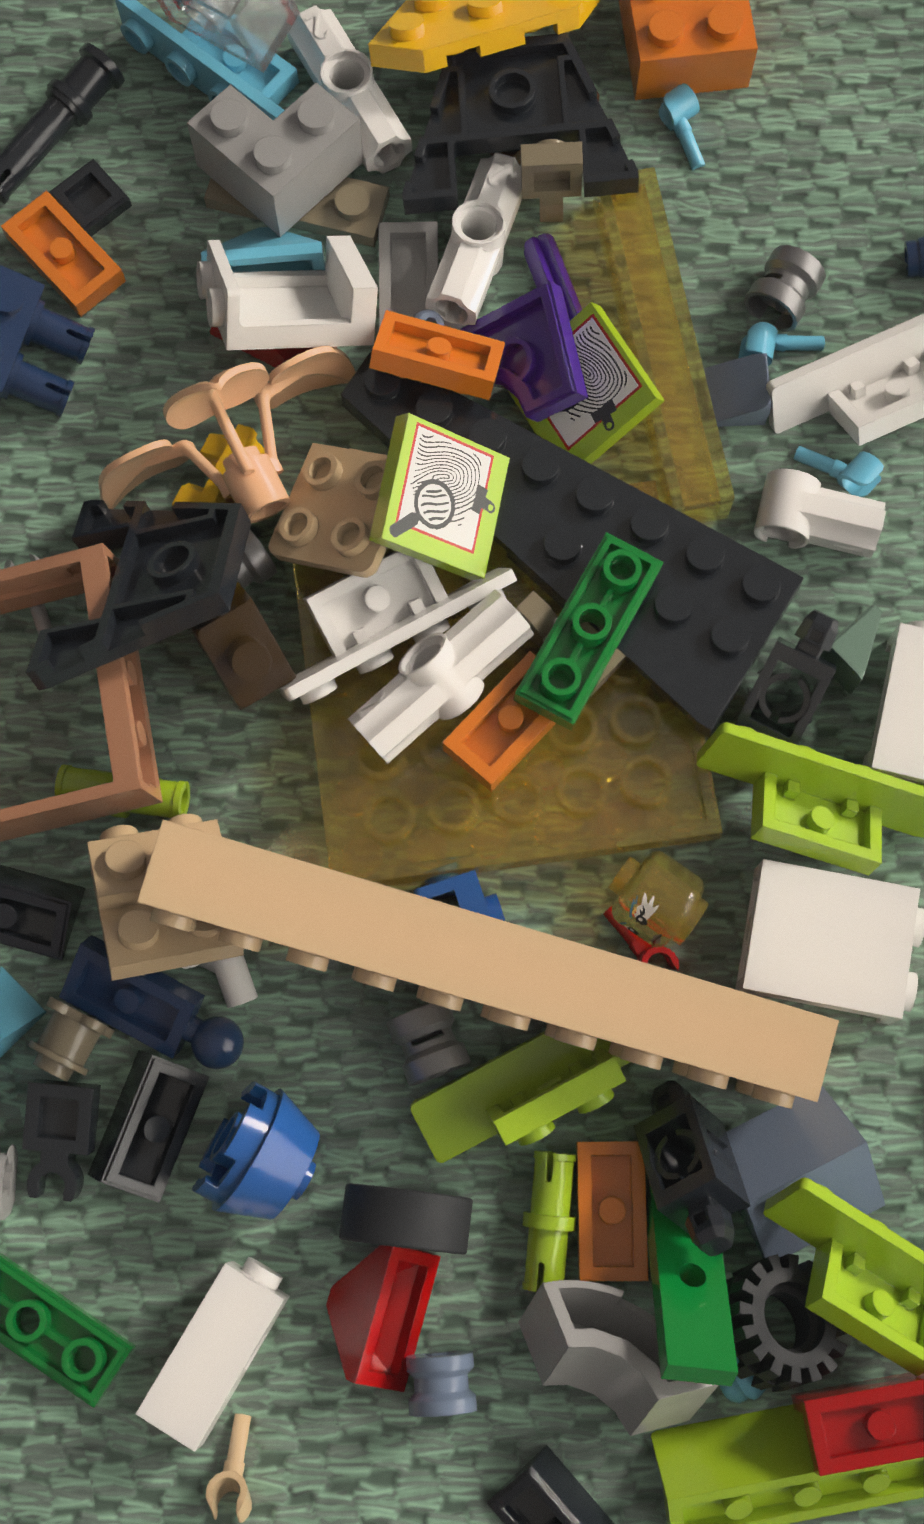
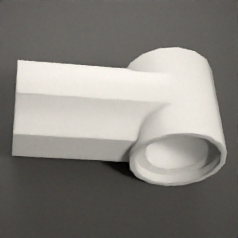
[754,469,886,558]

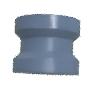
[406,1350,477,1417]

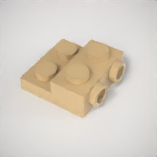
[87,814,244,981]

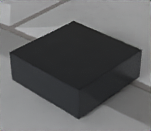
[49,159,132,237]

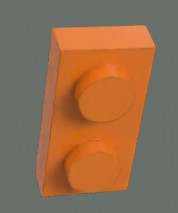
[1,190,126,317]
[369,310,505,401]
[442,651,556,792]
[576,1141,648,1281]

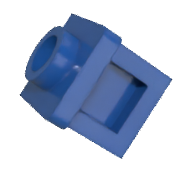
[413,864,505,921]

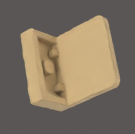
[268,443,387,578]

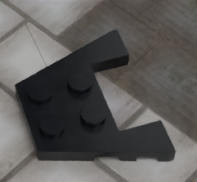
[402,33,639,215]
[26,500,251,690]

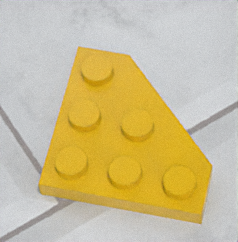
[368,0,600,73]

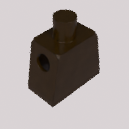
[189,581,296,710]

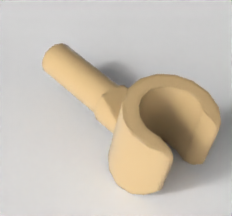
[206,1414,252,1523]

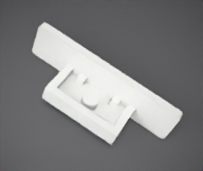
[766,314,924,446]
[279,551,517,705]

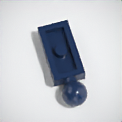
[59,935,244,1069]

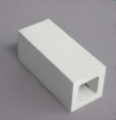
[136,1257,290,1452]

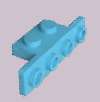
[115,0,299,120]

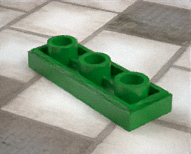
[513,532,664,731]
[646,1186,738,1387]
[0,1253,136,1408]

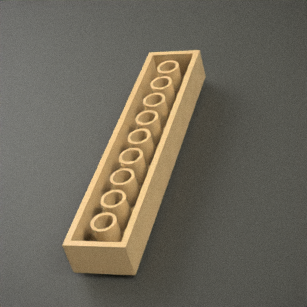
[137,820,839,1109]

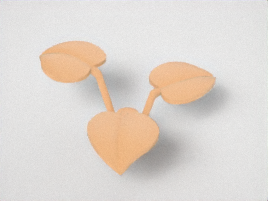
[98,346,356,524]

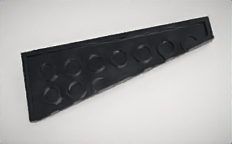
[341,350,804,738]

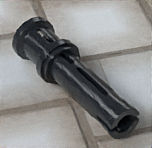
[0,43,125,204]

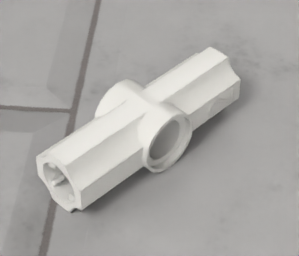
[287,5,412,174]
[425,153,522,330]
[348,589,534,764]

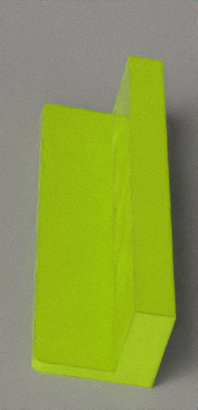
[651,1404,924,1524]

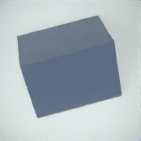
[726,1086,885,1259]

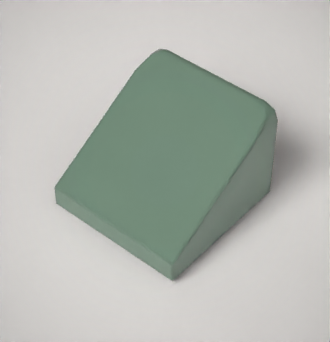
[820,605,882,695]

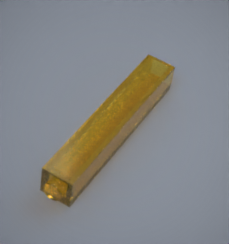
[592,167,734,523]

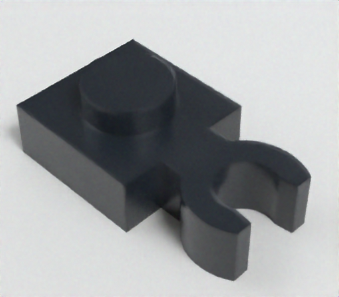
[22,1079,101,1202]

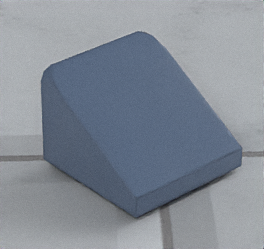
[701,353,771,427]

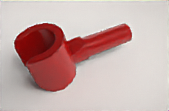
[603,904,679,971]

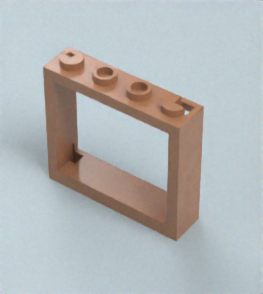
[0,543,163,842]

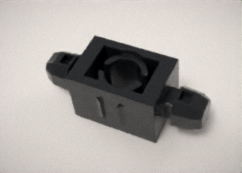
[735,609,838,745]
[633,1080,751,1256]

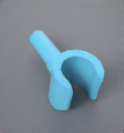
[659,83,705,170]
[738,322,825,366]
[794,446,884,497]

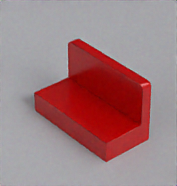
[791,1372,924,1476]

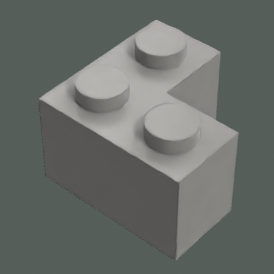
[187,82,363,237]

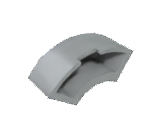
[518,1280,719,1436]

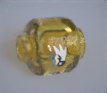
[608,851,709,948]

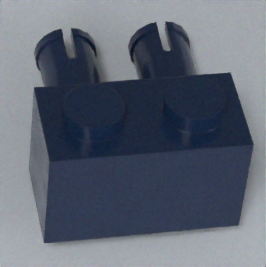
[0,265,95,418]

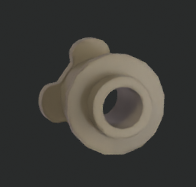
[27,996,115,1082]

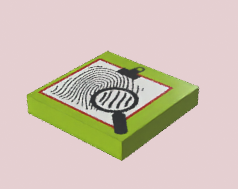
[508,302,665,464]
[369,413,510,580]

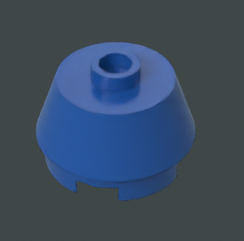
[192,1081,320,1220]

